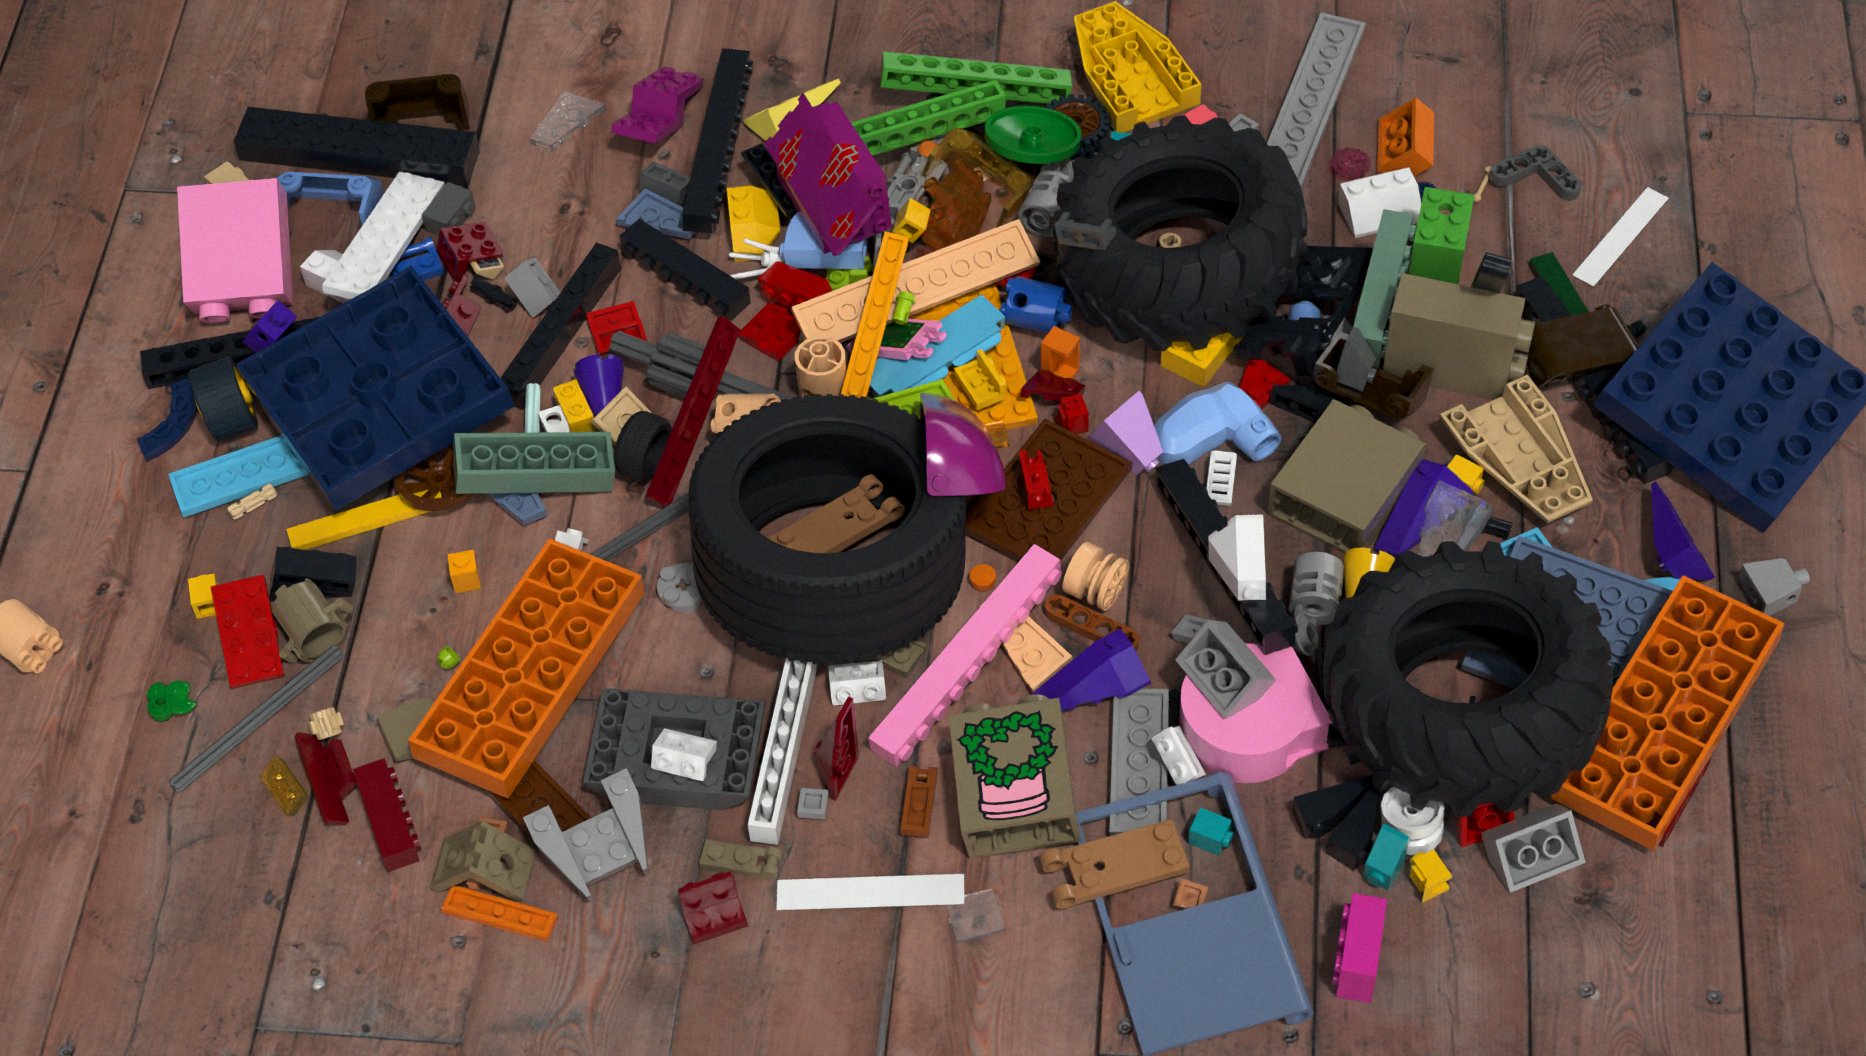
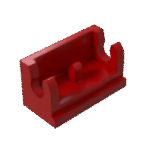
[1019,450,1054,510]

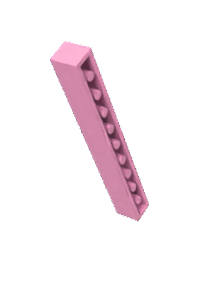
[868,544,1062,768]

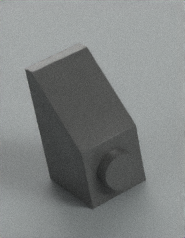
[1337,327,1377,391]

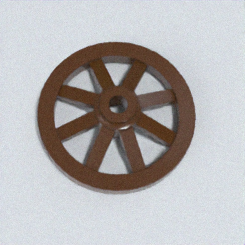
[394,443,473,511]

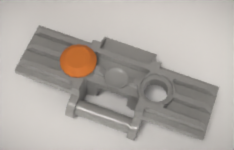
[886,132,957,205]

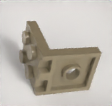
[430,821,536,902]

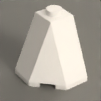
[1208,515,1266,600]

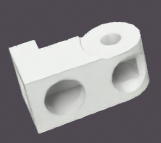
[538,405,570,432]

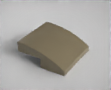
[377,697,434,762]

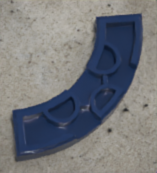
[137,377,198,462]

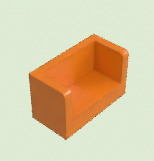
[1041,326,1080,378]

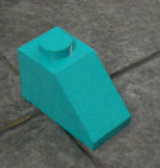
[1363,824,1410,890]

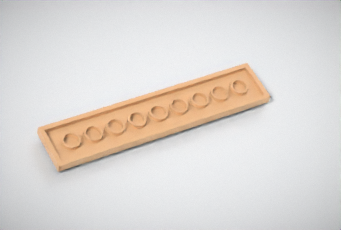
[791,219,1040,343]

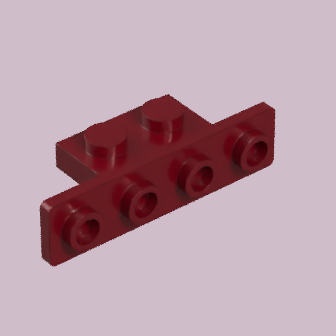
[442,275,481,336]
[294,732,357,825]

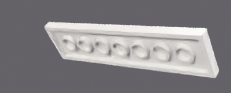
[322,171,445,299]

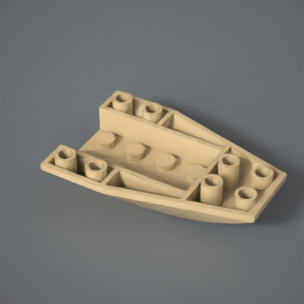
[1439,374,1593,523]

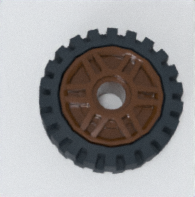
[1045,94,1110,160]

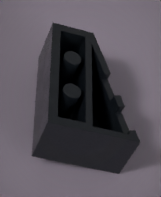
[269,547,357,602]

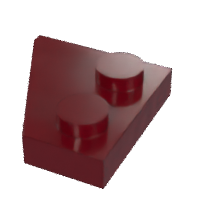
[1020,370,1086,401]

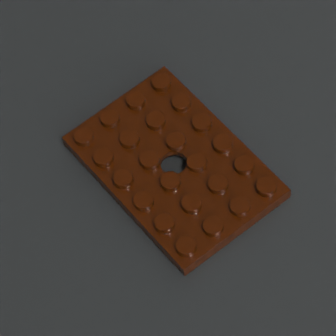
[966,419,1132,562]

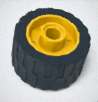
[188,356,258,442]

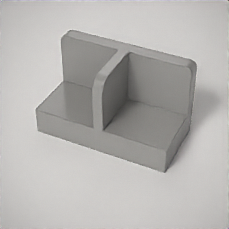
[505,258,561,317]

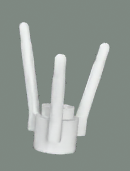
[729,239,784,279]

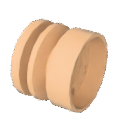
[1063,541,1129,611]

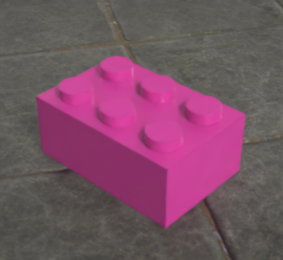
[1332,893,1387,1003]

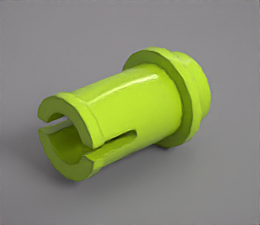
[891,291,916,325]

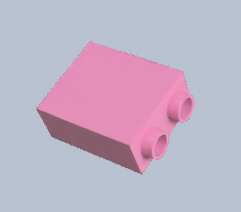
[177,178,293,323]

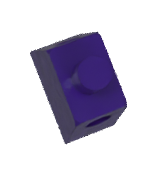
[243,300,297,353]

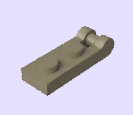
[699,839,783,880]

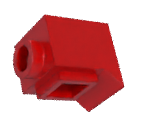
[1054,393,1089,434]

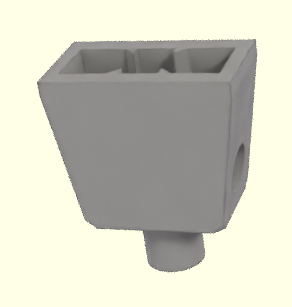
[1738,558,1810,616]

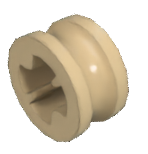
[1159,233,1181,248]

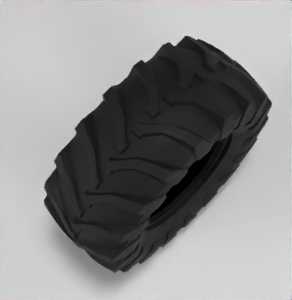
[1053,115,1308,351]
[1323,541,1613,817]

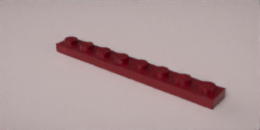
[645,317,741,509]

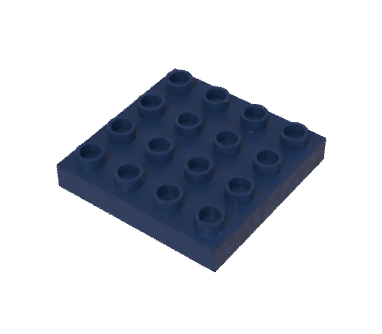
[1593,262,1866,533]
[235,265,515,511]

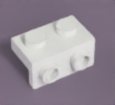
[1152,726,1206,785]

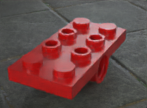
[210,574,285,689]

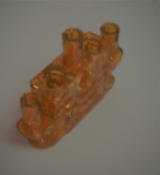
[922,157,992,252]

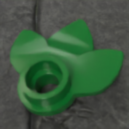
[147,681,197,721]

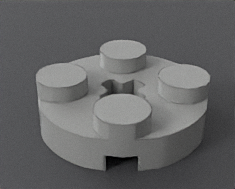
[657,562,702,613]

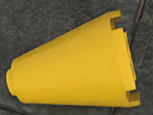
[1343,548,1395,598]

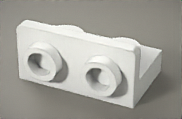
[828,660,886,705]
[651,728,717,781]

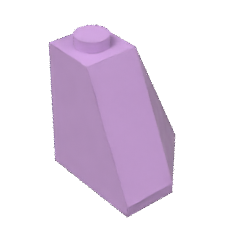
[1088,391,1163,475]

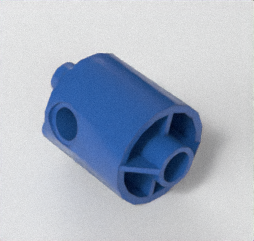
[1000,276,1073,334]

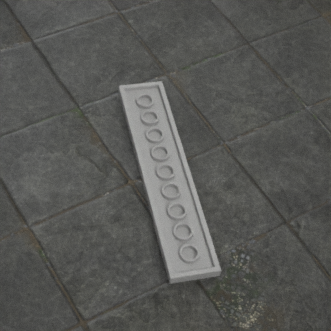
[1267,13,1366,189]

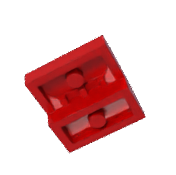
[586,301,647,355]
[739,302,801,361]

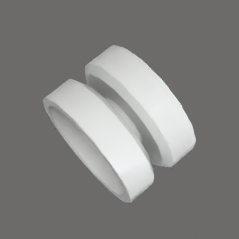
[1381,787,1444,855]

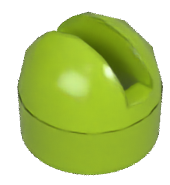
[437,646,461,670]

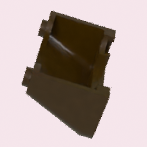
[365,74,470,130]
[1523,304,1639,389]
[1313,331,1434,418]

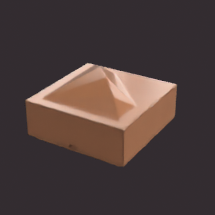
[1172,878,1208,910]

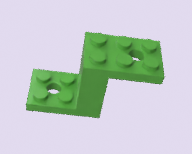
[1409,187,1475,285]

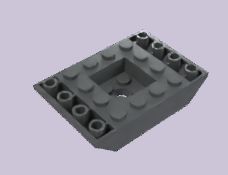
[583,688,765,810]

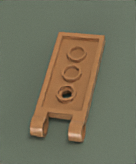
[768,474,905,553]
[1039,819,1190,909]

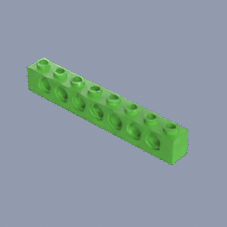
[880,51,1072,104]
[851,80,1006,156]

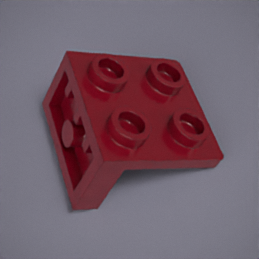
[436,222,503,281]
[678,871,748,945]

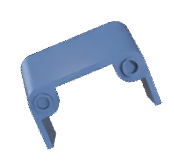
[277,172,384,226]

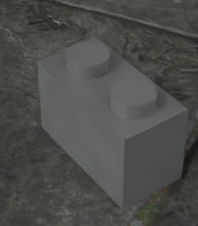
[421,182,476,236]

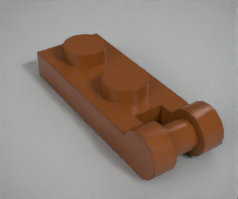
[901,765,938,837]

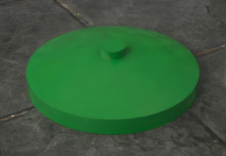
[984,106,1082,164]

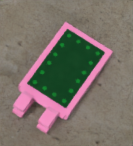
[847,319,947,360]

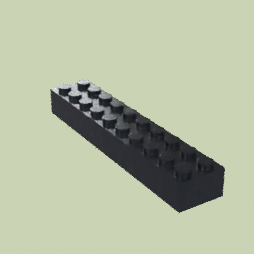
[233,107,480,186]

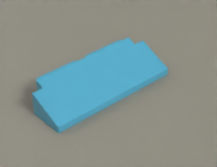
[869,294,1005,398]

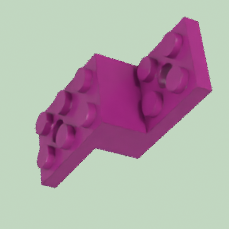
[611,67,704,144]

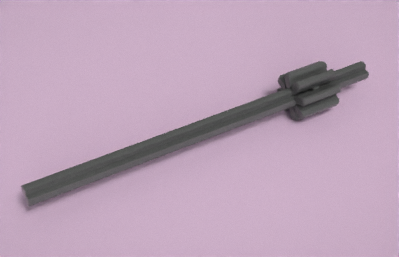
[609,331,792,400]

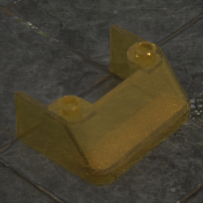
[922,128,1036,228]

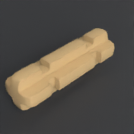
[227,484,277,520]

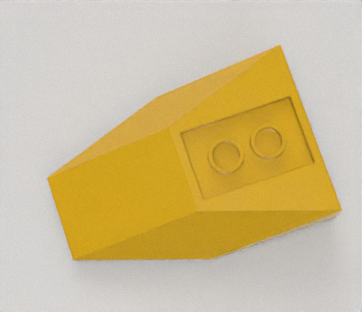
[1074,1,1202,133]

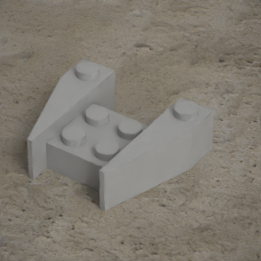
[523,768,649,902]

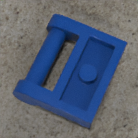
[391,237,444,281]

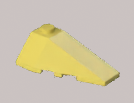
[743,78,841,141]

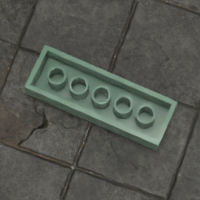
[1353,209,1417,367]
[452,432,615,494]

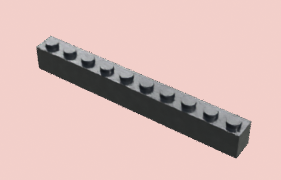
[682,48,754,234]
[1514,276,1673,484]
[1155,459,1298,655]

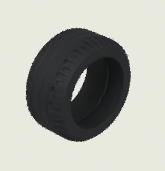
[614,411,672,482]

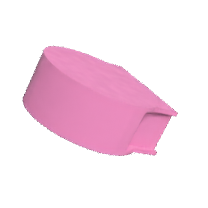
[1179,643,1332,783]

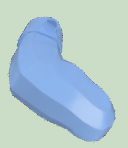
[1154,382,1282,465]

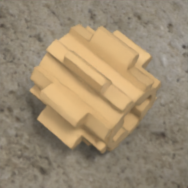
[308,707,344,740]

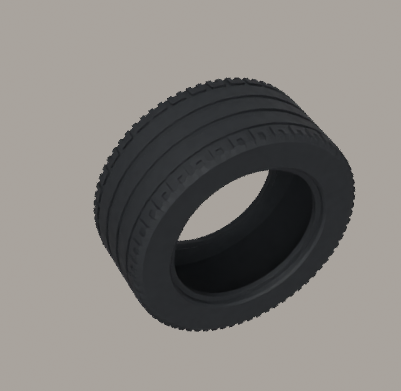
[688,394,966,665]

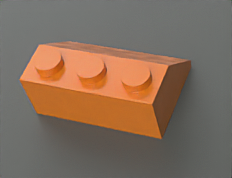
[1377,97,1434,176]

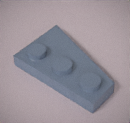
[616,188,696,239]
[485,493,548,526]

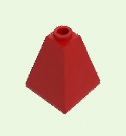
[1454,803,1515,848]

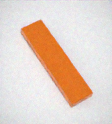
[441,885,558,942]

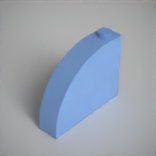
[780,212,869,269]

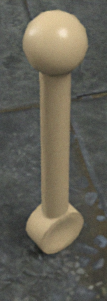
[1474,166,1492,203]

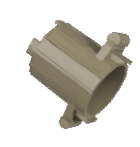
[272,578,353,664]

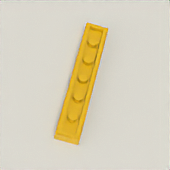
[286,490,442,550]

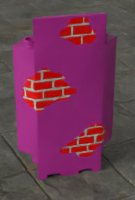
[764,93,892,256]

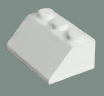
[1338,168,1421,238]
[300,250,391,304]

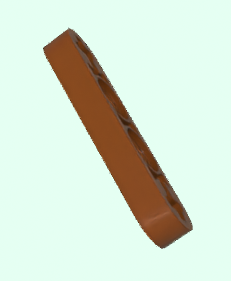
[1045,595,1140,652]

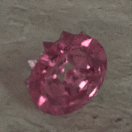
[1331,148,1370,180]

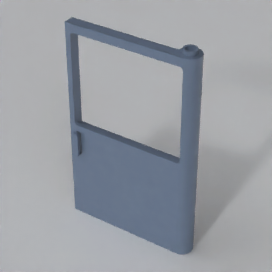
[1077,771,1314,1056]

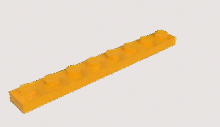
[841,231,909,398]

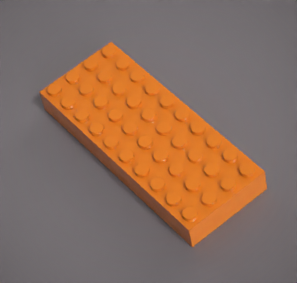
[408,538,645,799]
[1551,575,1785,851]

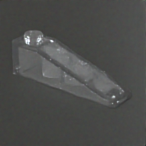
[1416,480,1494,557]

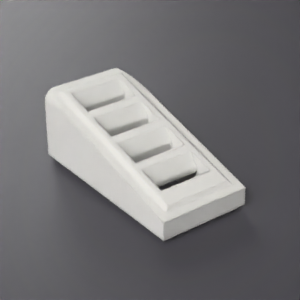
[1207,451,1237,506]

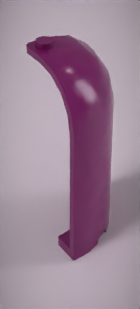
[920,393,1006,496]

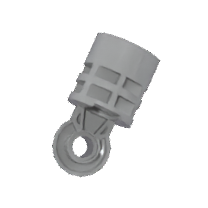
[1018,158,1074,238]
[1289,552,1344,656]

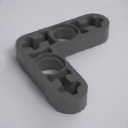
[1489,145,1581,200]

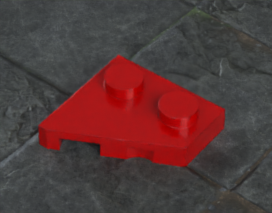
[1240,359,1290,410]

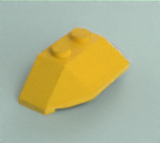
[727,184,780,262]

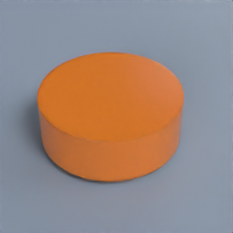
[970,564,996,591]

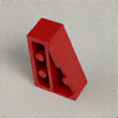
[757,261,832,316]

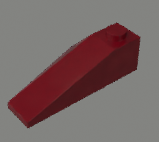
[814,697,859,801]

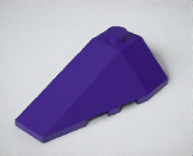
[1374,459,1474,558]
[1651,481,1715,580]
[1030,628,1151,712]

